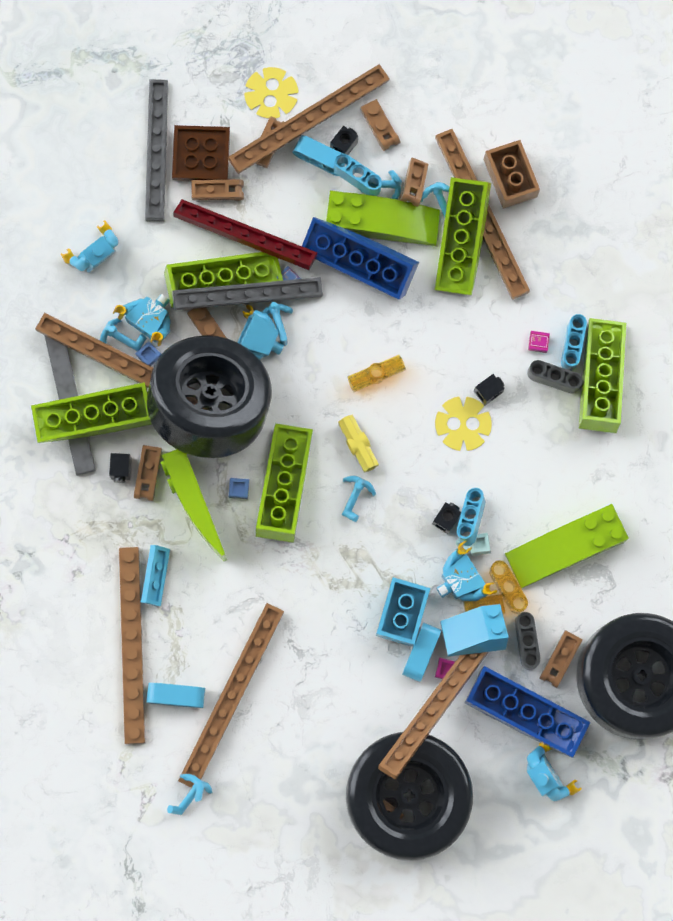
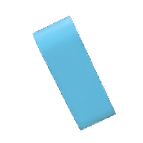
[292,135,346,176]
[334,153,382,196]
[561,314,587,371]
[457,488,486,546]
[402,622,441,682]
[146,683,205,708]

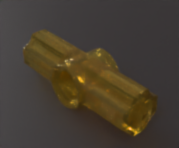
[347,355,406,392]

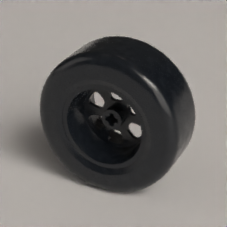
[147,335,272,458]
[576,613,673,740]
[346,732,473,861]

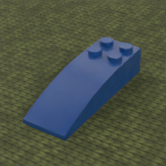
[302,217,419,299]
[464,666,590,758]

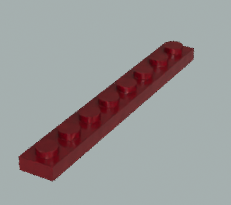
[173,199,317,270]

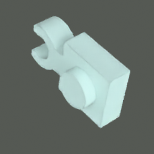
[456,533,491,556]

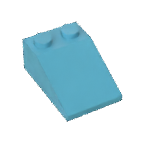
[440,604,509,657]

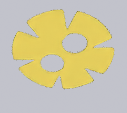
[244,67,298,118]
[435,397,492,451]

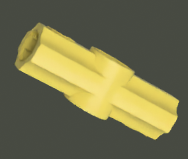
[338,414,379,473]

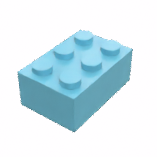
[376,577,430,647]

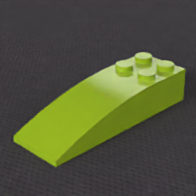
[435,177,491,295]
[326,190,440,246]
[164,252,283,308]
[579,318,627,433]
[31,382,152,443]
[256,423,313,543]
[160,449,227,561]
[505,504,629,589]

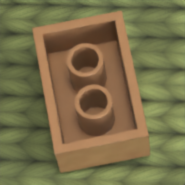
[483,140,540,209]

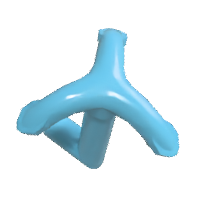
[361,170,402,200]
[421,182,450,218]
[262,302,293,346]
[100,318,147,351]
[342,476,376,522]
[167,774,213,815]

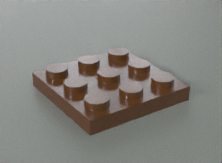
[172,125,230,181]

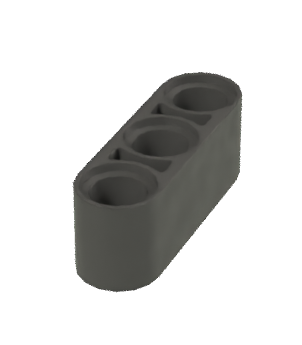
[527,360,583,393]
[515,612,540,670]

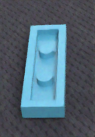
[141,545,170,606]

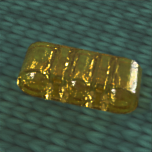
[489,560,528,614]

